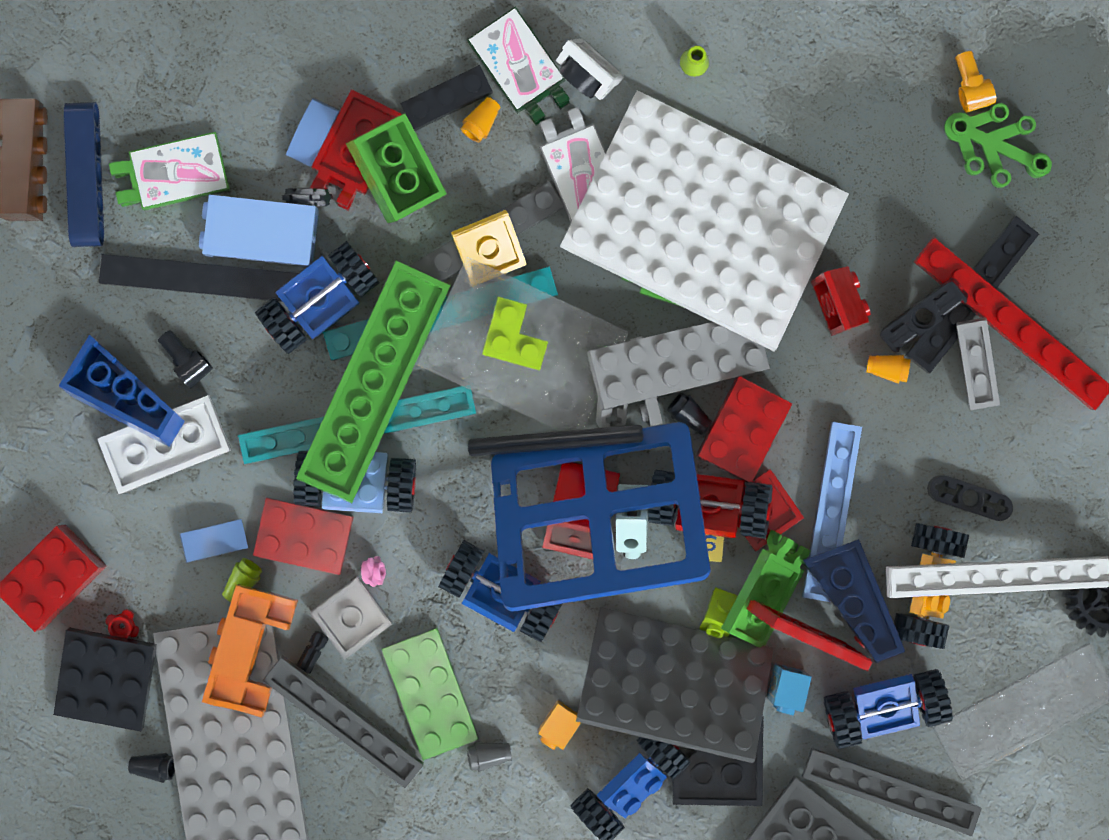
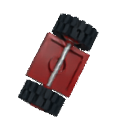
[648,470,773,538]

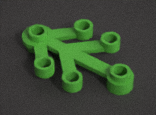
[944,103,1052,188]

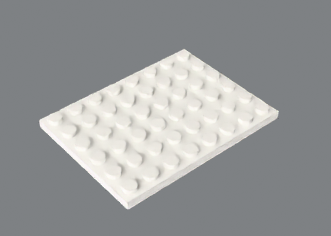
[560,90,849,351]

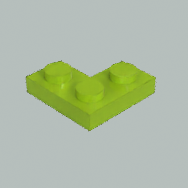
[482,297,548,370]

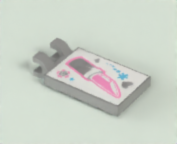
[539,107,606,223]

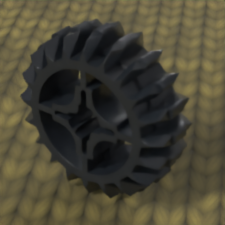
[1062,587,1109,638]

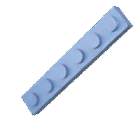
[802,422,862,602]

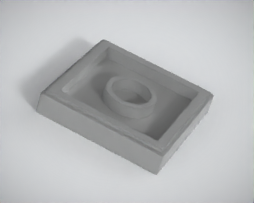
[309,576,393,660]

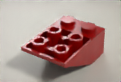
[542,462,620,560]

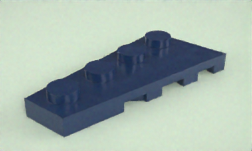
[803,539,905,663]

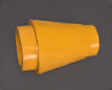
[461,97,501,143]
[866,355,911,384]

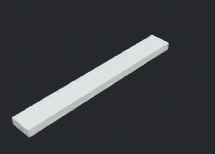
[886,556,1109,598]

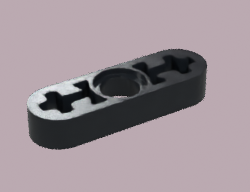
[927,475,1013,521]

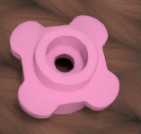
[361,556,386,587]

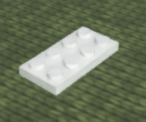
[97,395,231,494]

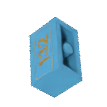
[767,663,812,715]

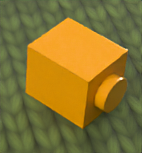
[538,700,581,750]

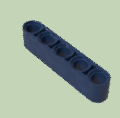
[64,102,104,247]

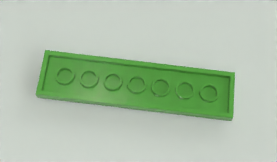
[296,261,451,504]

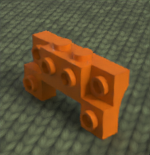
[202,584,298,718]

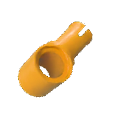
[955,51,996,113]

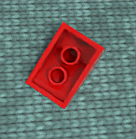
[811,266,871,336]

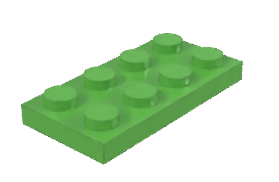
[381,627,479,760]

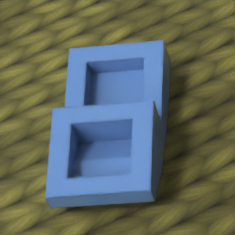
[286,98,340,167]
[180,519,248,563]

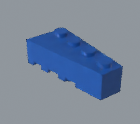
[59,335,185,447]

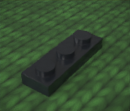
[400,65,493,131]

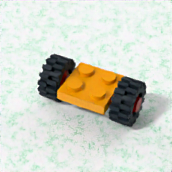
[894,523,969,649]

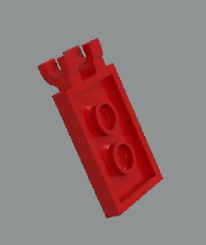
[310,89,402,211]

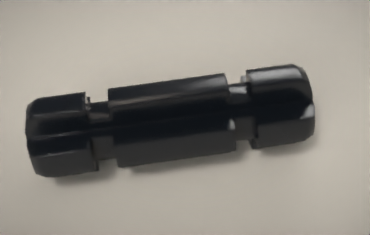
[282,188,333,206]
[297,631,328,674]

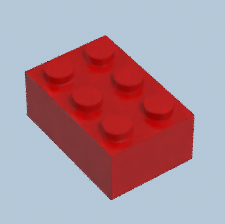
[696,376,792,483]
[0,525,107,632]

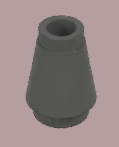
[467,743,512,772]

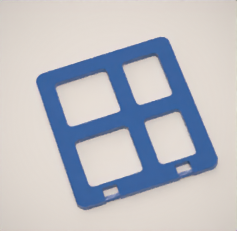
[491,422,711,611]

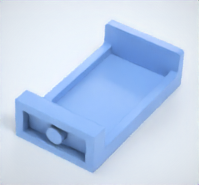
[199,195,319,268]

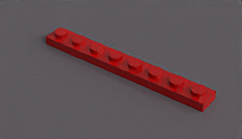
[914,238,1109,411]

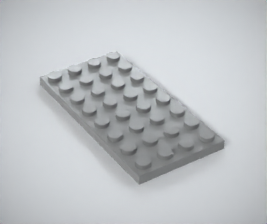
[153,622,309,840]

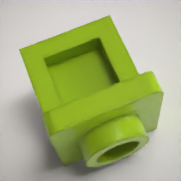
[699,587,738,638]

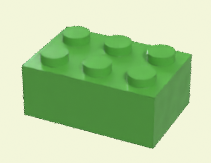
[346,113,447,223]

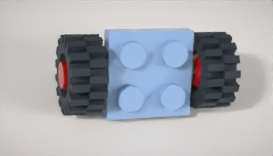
[293,451,416,513]

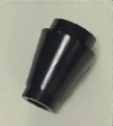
[667,393,712,434]
[128,753,175,783]

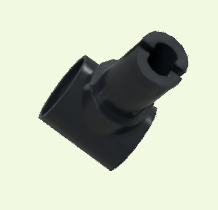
[158,330,213,388]

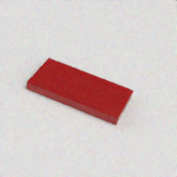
[747,599,872,671]

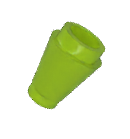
[680,46,709,77]
[222,558,262,602]

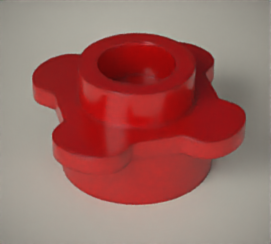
[105,609,140,638]

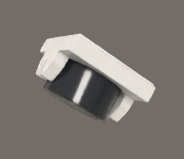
[556,38,624,100]

